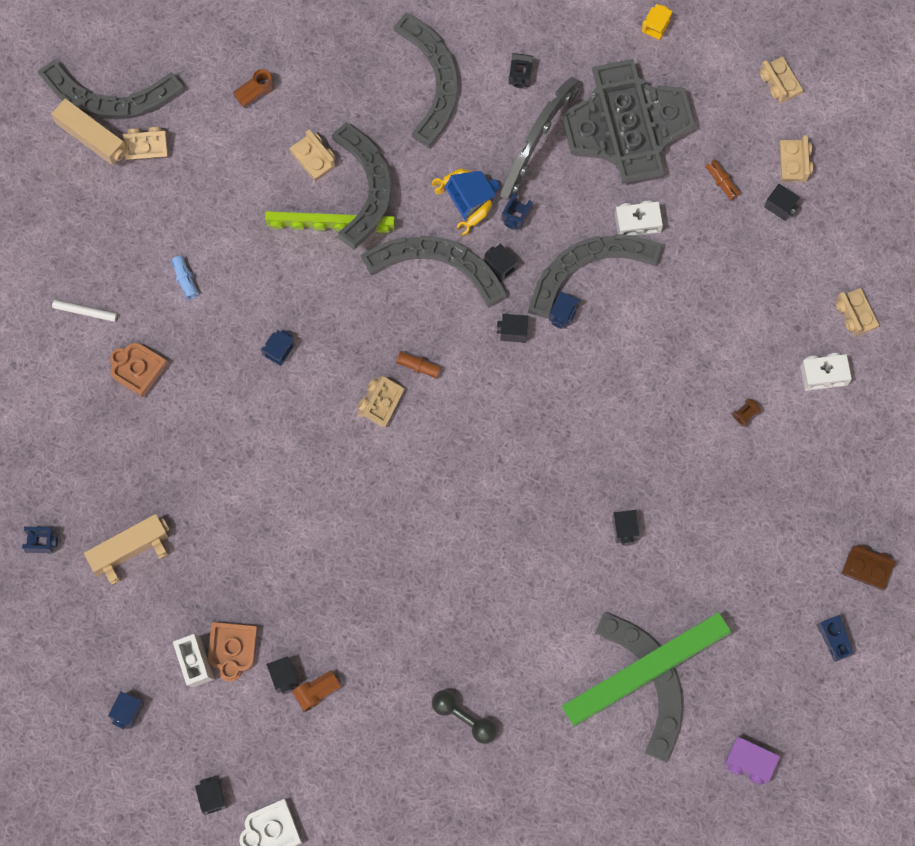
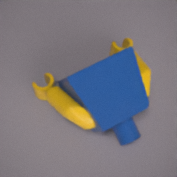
[432,168,499,237]

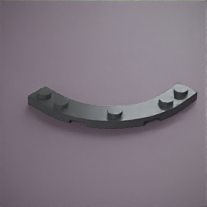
[394,12,457,148]
[37,59,185,119]
[500,77,579,200]
[332,122,391,250]
[528,234,662,319]
[361,235,507,308]
[595,612,682,763]

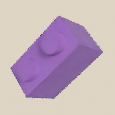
[724,736,780,785]

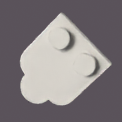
[240,799,303,846]

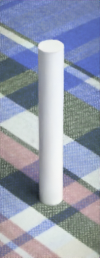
[52,300,117,322]

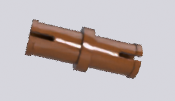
[705,159,741,201]
[396,350,441,379]

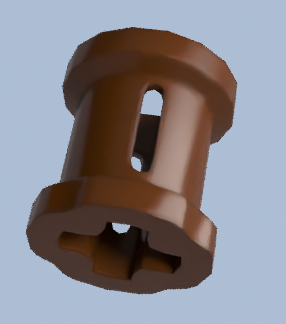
[732,398,762,427]

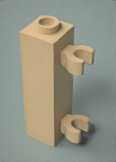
[51,99,126,166]
[84,514,169,585]

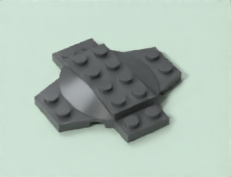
[561,59,695,184]

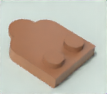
[110,343,169,398]
[208,622,258,682]

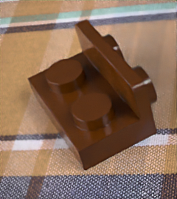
[841,545,896,591]

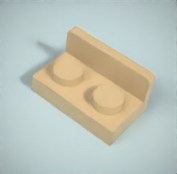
[760,57,803,104]
[122,127,168,160]
[289,129,336,181]
[779,135,813,182]
[835,288,879,337]
[356,376,404,427]

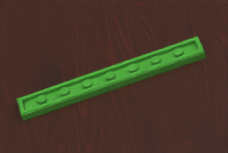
[562,612,731,727]

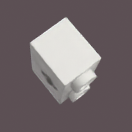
[615,201,663,236]
[800,353,851,391]
[173,634,215,688]

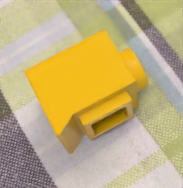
[641,4,672,40]

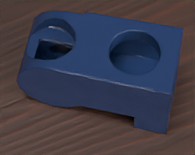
[816,615,853,662]

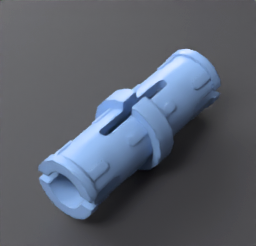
[170,256,199,300]

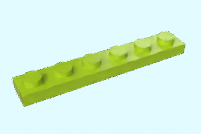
[265,211,395,233]

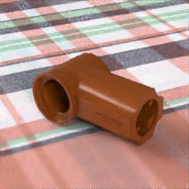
[233,69,274,108]
[292,670,341,712]

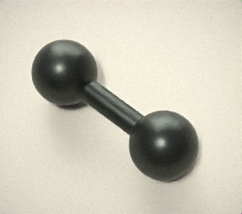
[432,690,498,744]

